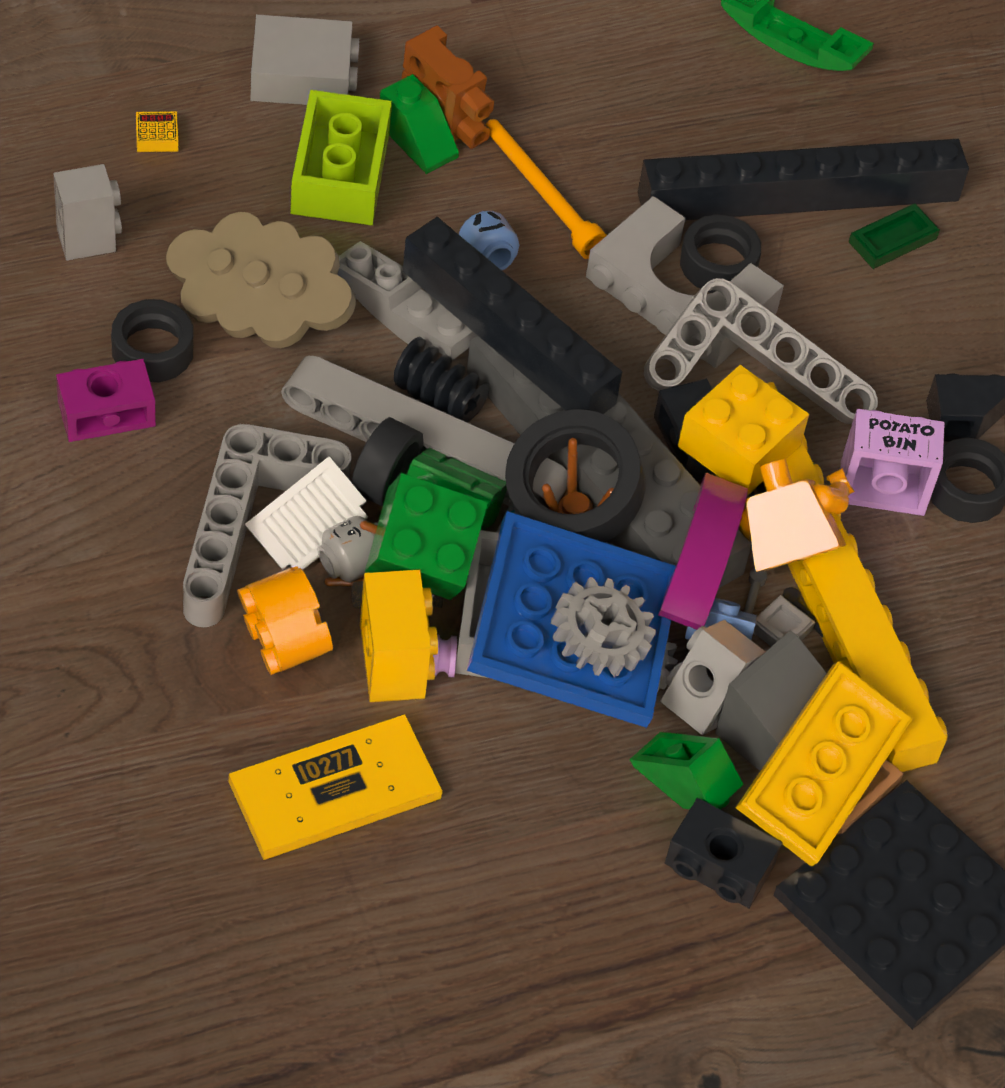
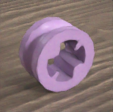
[433,635,457,677]

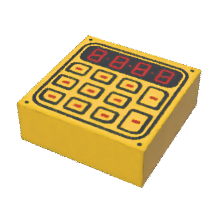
[136,111,178,152]

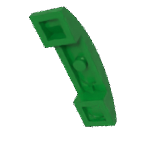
[721,0,874,71]

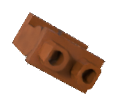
[402,25,494,149]

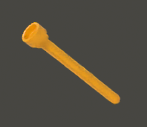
[486,119,607,259]

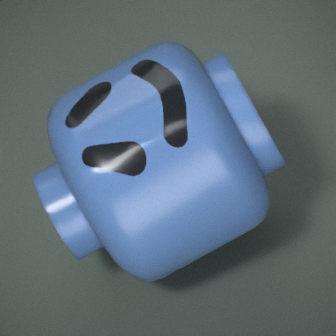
[459,211,520,270]

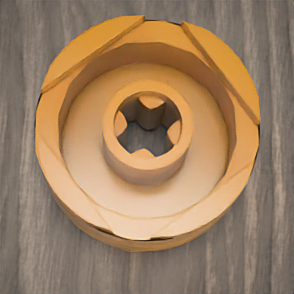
[237,566,333,675]

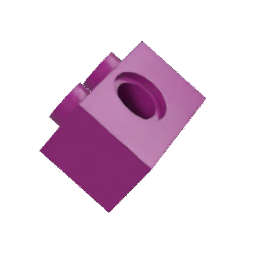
[56,359,156,442]

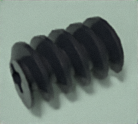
[394,336,490,423]

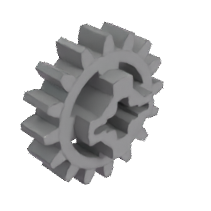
[551,577,656,677]

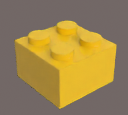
[678,365,809,496]
[360,570,438,702]

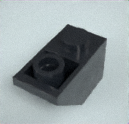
[926,373,1005,442]

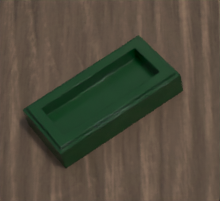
[849,203,940,269]

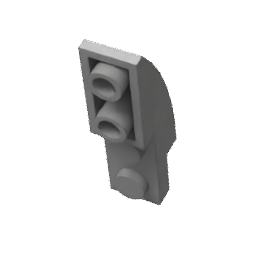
[337,241,478,360]

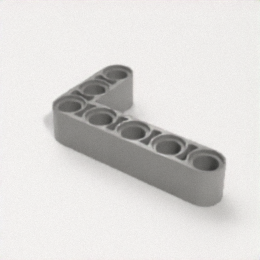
[644,278,878,424]
[183,424,351,627]

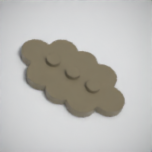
[166,212,356,348]

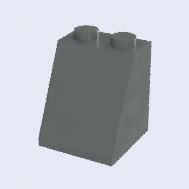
[715,630,827,771]

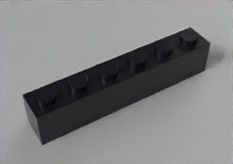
[403,217,622,414]

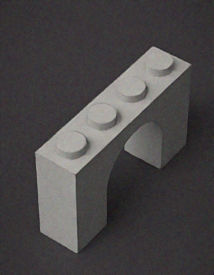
[586,196,784,368]

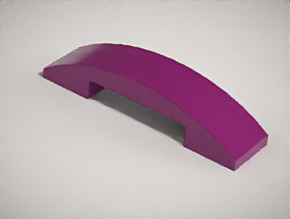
[658,473,748,630]

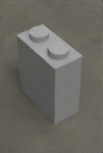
[250,14,359,105]

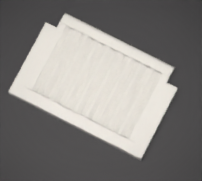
[245,457,368,570]

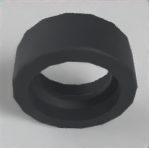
[680,214,762,293]
[111,299,193,383]
[352,417,424,506]
[930,438,1005,523]

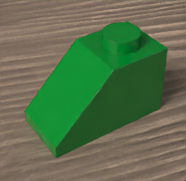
[380,74,459,174]
[629,732,744,810]

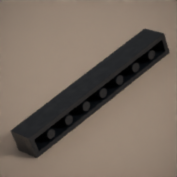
[637,139,969,220]

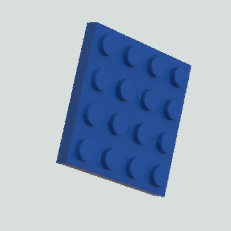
[467,511,676,728]

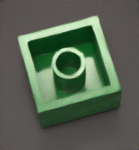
[365,473,488,600]

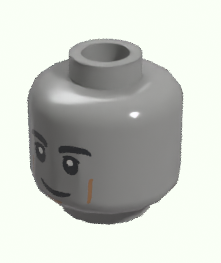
[317,516,378,583]

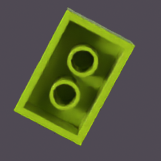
[290,90,392,226]

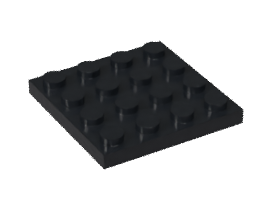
[773,780,1005,1030]

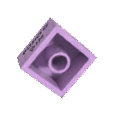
[840,409,944,516]

